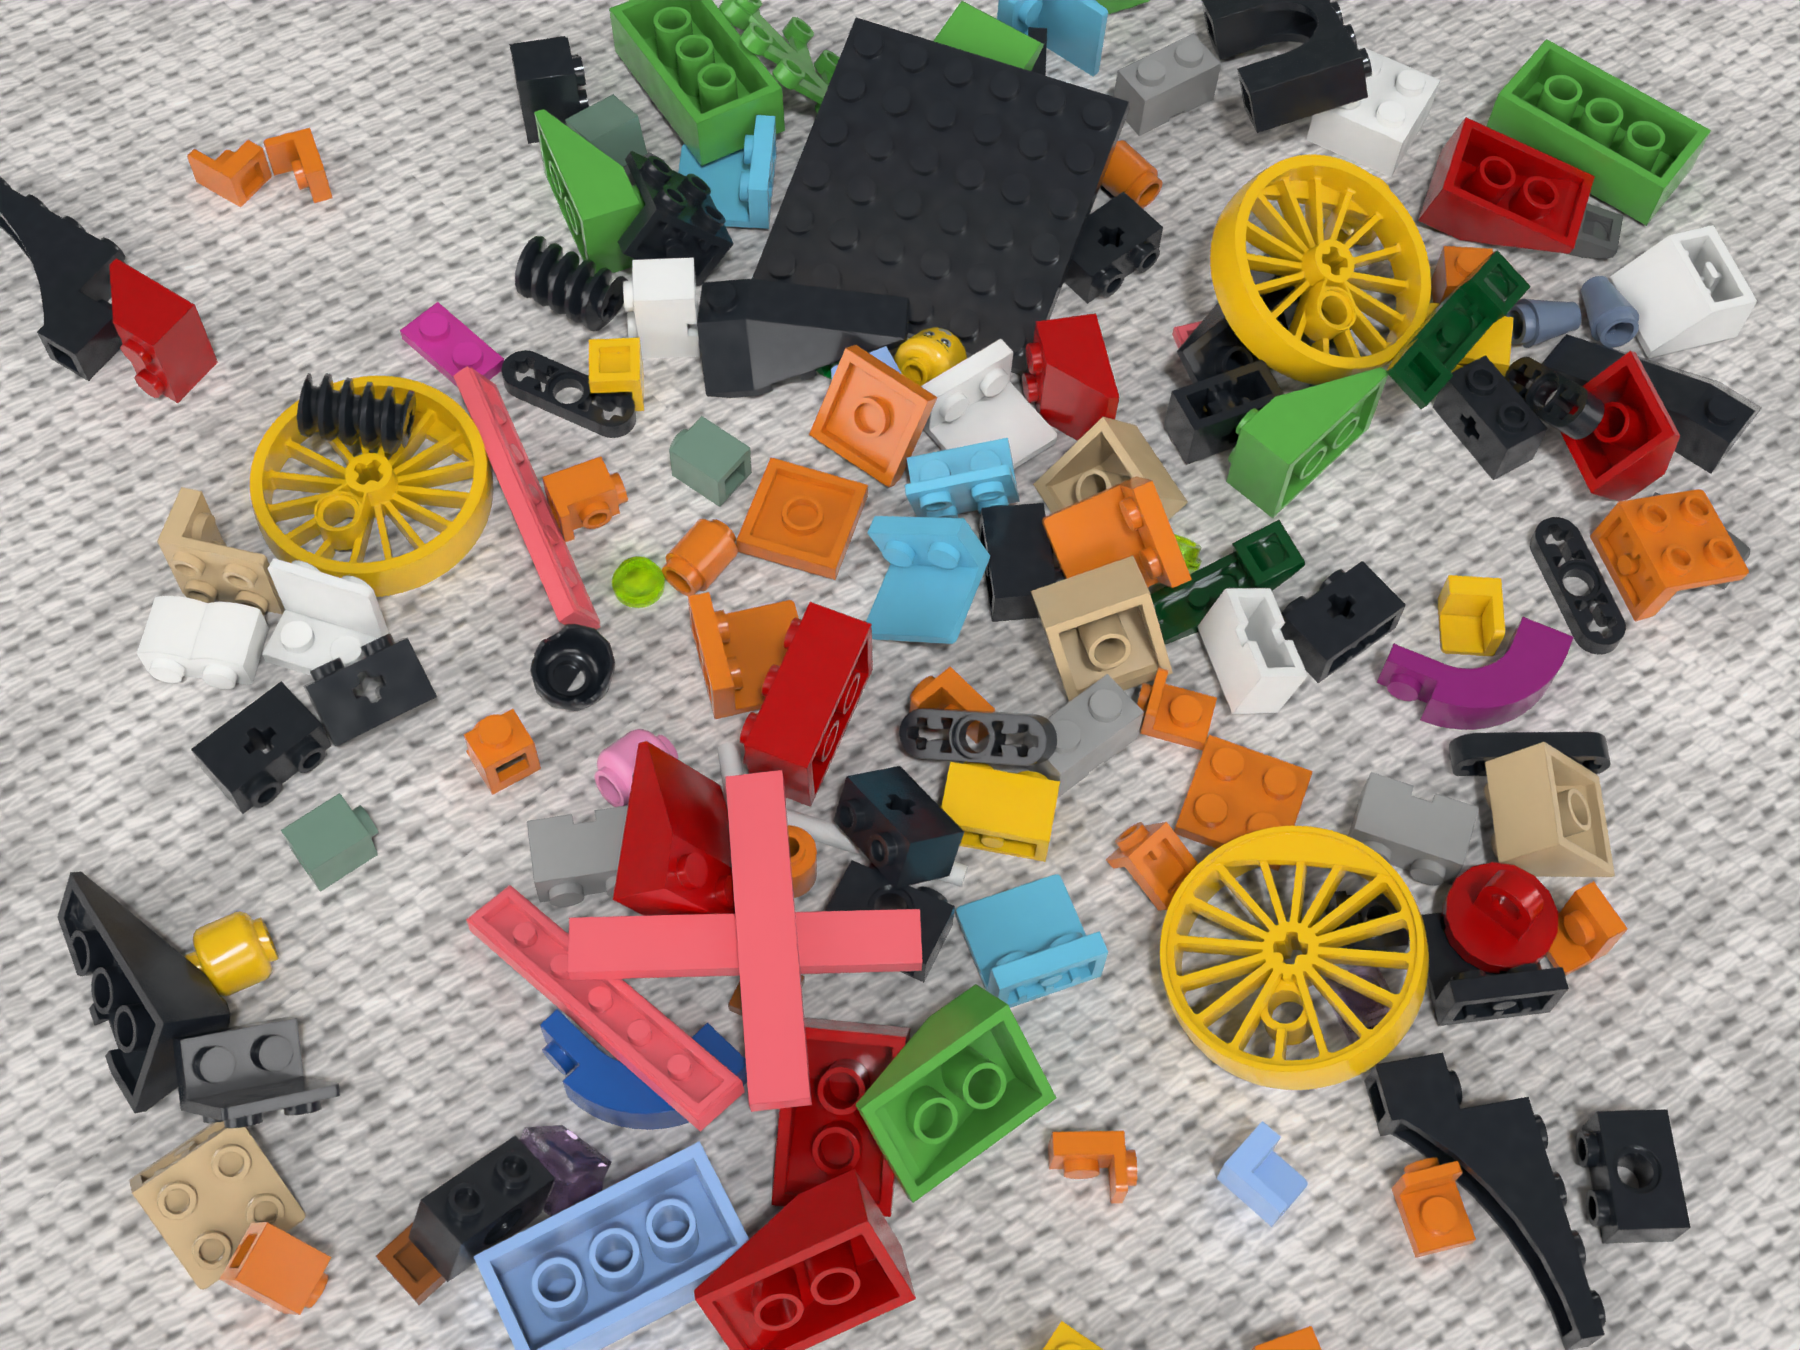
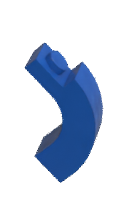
[540,1009,747,1130]

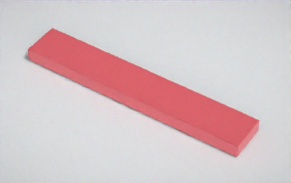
[453,366,600,630]
[725,770,812,1112]
[466,885,745,1132]
[567,909,922,980]

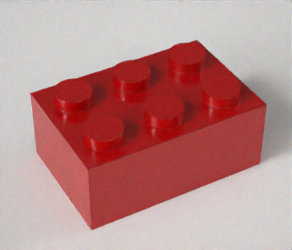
[740,602,873,807]

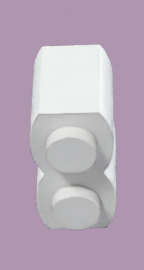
[137,596,269,689]

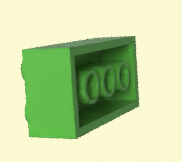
[609,0,785,166]
[1487,39,1711,226]

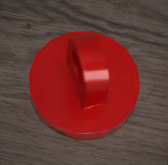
[1442,862,1558,974]

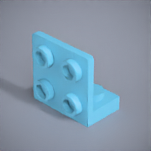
[997,0,1108,77]
[678,115,777,229]
[904,438,1020,518]
[866,516,990,644]
[956,874,1108,1008]

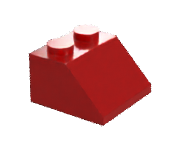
[109,258,218,403]
[1022,313,1120,441]
[1560,351,1680,501]

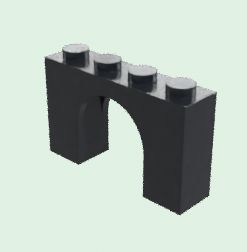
[1201,0,1372,133]

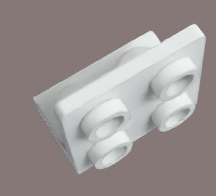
[921,339,1057,469]
[262,558,389,692]

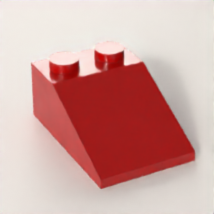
[1418,117,1595,254]
[613,741,735,916]
[771,1017,911,1217]
[694,1169,916,1350]

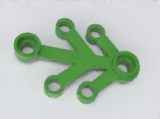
[719,0,839,113]

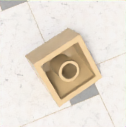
[1033,417,1188,520]
[1031,556,1173,702]
[1484,742,1615,877]

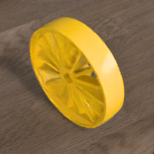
[1210,154,1431,385]
[250,376,493,597]
[1160,826,1429,1090]

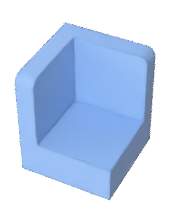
[1217,1121,1308,1227]

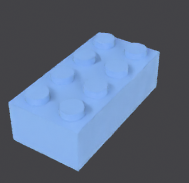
[473,1141,749,1350]

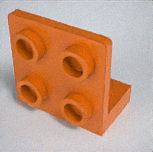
[1042,476,1192,588]
[1590,489,1749,622]
[688,592,799,719]

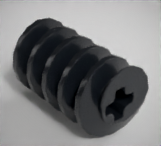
[515,236,628,331]
[297,373,416,455]

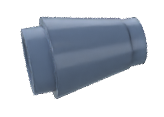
[1581,276,1639,348]
[1506,299,1582,348]

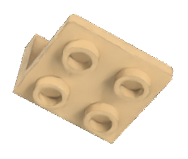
[157,487,285,616]
[129,1121,305,1290]

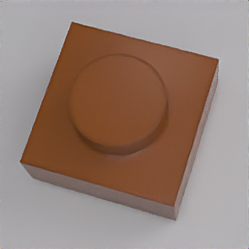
[376,1223,446,1305]

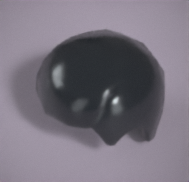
[530,624,615,711]

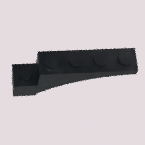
[0,177,125,381]
[1364,1052,1606,1350]

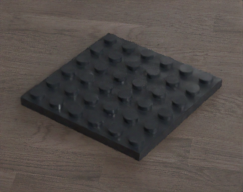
[752,17,1130,376]

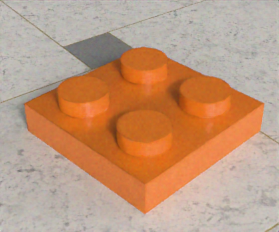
[809,345,938,488]
[736,457,868,580]
[1174,735,1313,871]

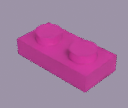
[400,302,504,387]

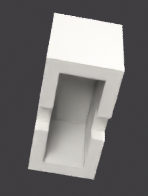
[623,258,700,359]
[1197,588,1308,714]

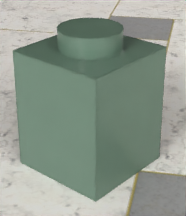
[565,94,648,167]
[669,416,752,507]
[281,793,379,892]

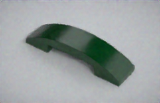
[1386,250,1531,409]
[1150,520,1305,645]

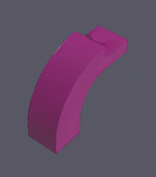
[1377,617,1574,730]

